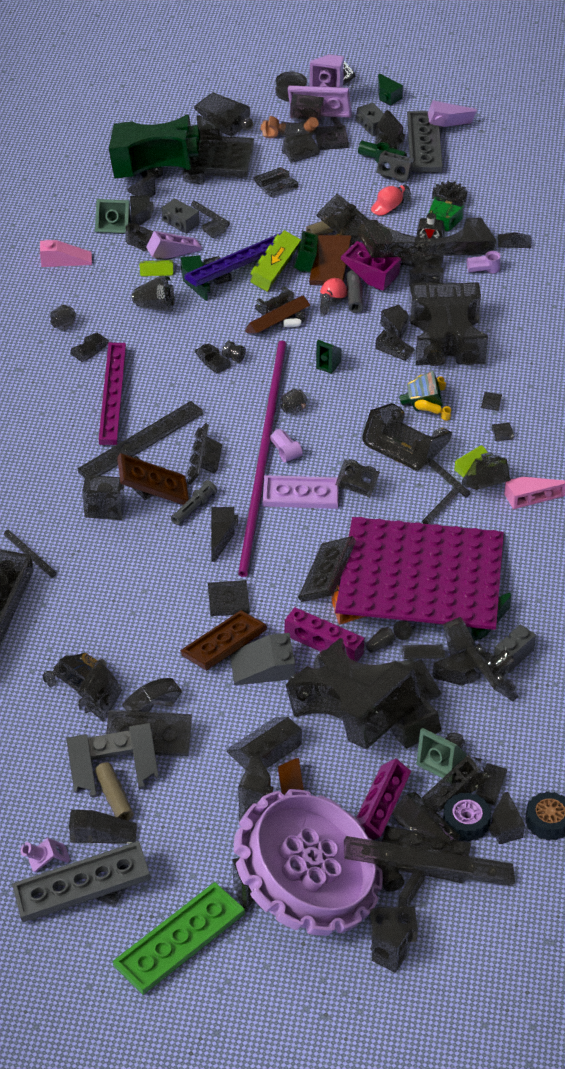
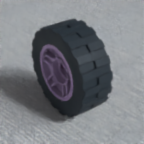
[443,793,491,842]

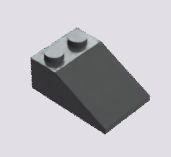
[230,633,295,686]

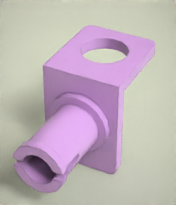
[20,838,70,872]

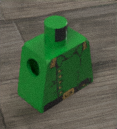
[428,197,464,232]

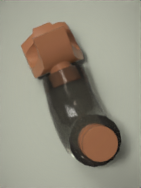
[260,116,319,139]

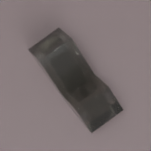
[122,678,182,720]

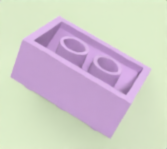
[309,54,344,88]

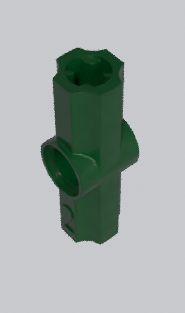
[358,140,407,164]

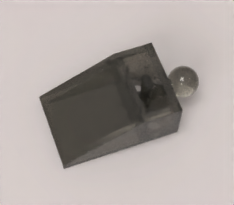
[194,92,253,137]

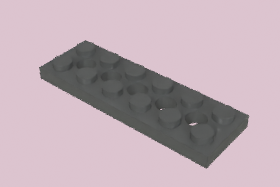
[407,111,442,173]
[12,841,151,923]

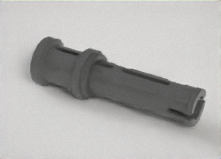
[171,480,217,525]

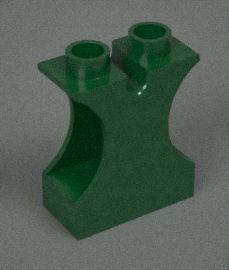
[108,114,201,179]

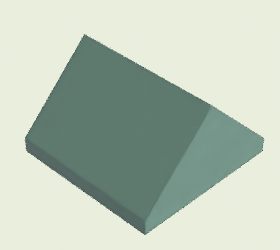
[95,199,131,234]
[416,728,467,782]

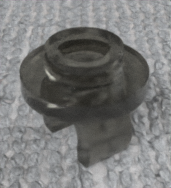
[393,620,415,640]

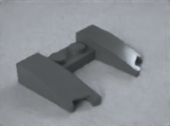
[66,723,159,797]

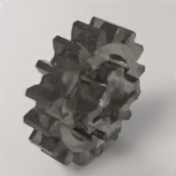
[432,181,467,205]

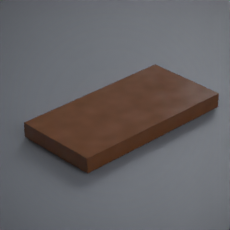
[309,235,352,285]
[117,453,189,505]
[180,610,267,671]

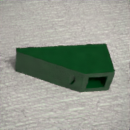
[180,255,210,301]

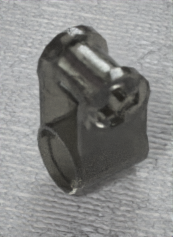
[125,223,153,251]

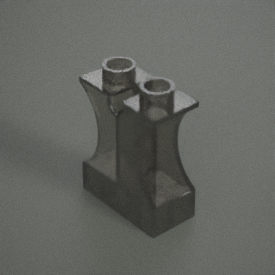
[408,282,488,366]
[285,638,421,749]

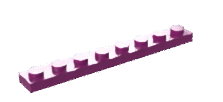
[98,342,126,445]

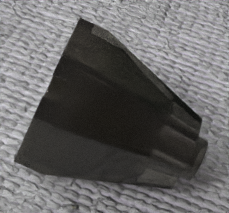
[132,276,175,312]

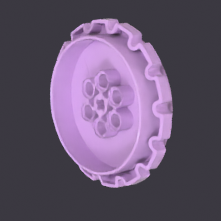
[234,789,383,936]

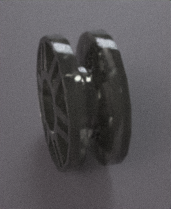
[275,71,307,101]

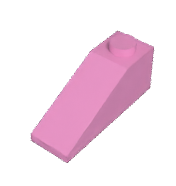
[40,240,92,267]
[504,477,565,509]

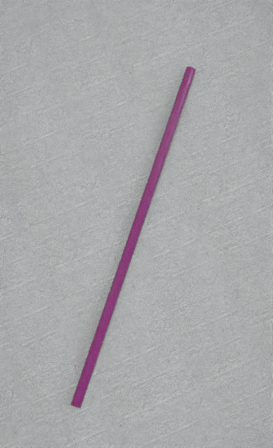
[238,340,287,577]

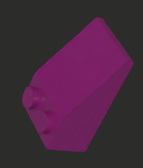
[341,241,401,291]

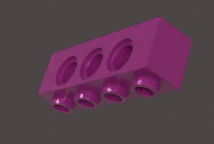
[284,607,365,666]
[356,758,411,841]

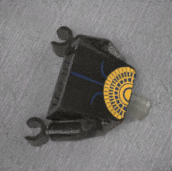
[43,653,107,713]

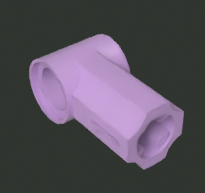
[467,251,500,274]
[270,429,303,463]

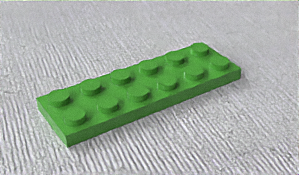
[113,882,245,995]

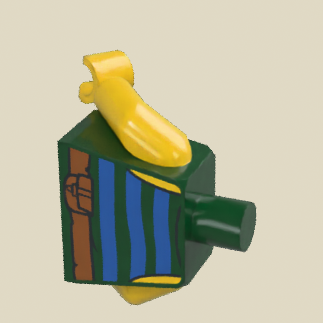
[399,371,451,421]

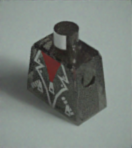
[413,213,446,252]

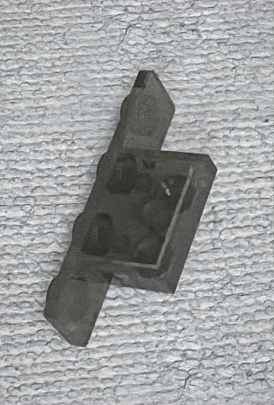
[187,423,223,485]

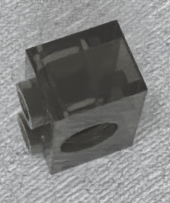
[370,919,409,973]

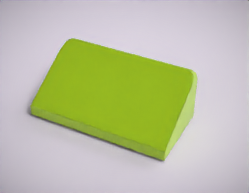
[139,260,173,276]
[454,445,494,480]

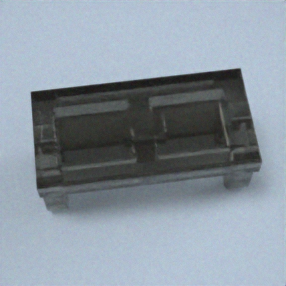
[255,287,294,316]

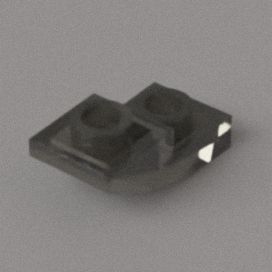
[70,333,109,362]
[195,343,231,374]

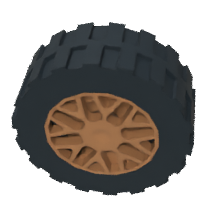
[525,792,565,841]

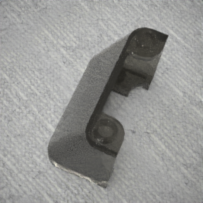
[362,403,453,470]

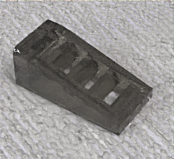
[375,330,414,361]

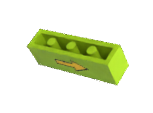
[250,230,301,292]

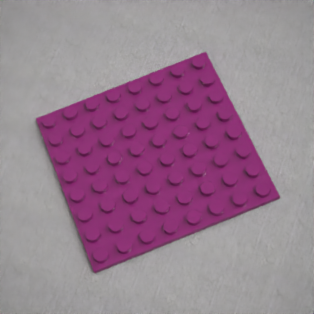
[335,517,504,630]

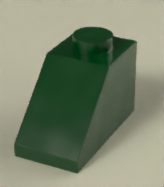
[377,74,403,106]
[316,340,342,374]

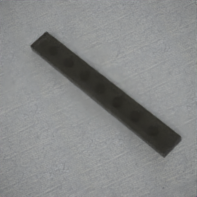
[78,401,203,482]
[344,836,515,886]

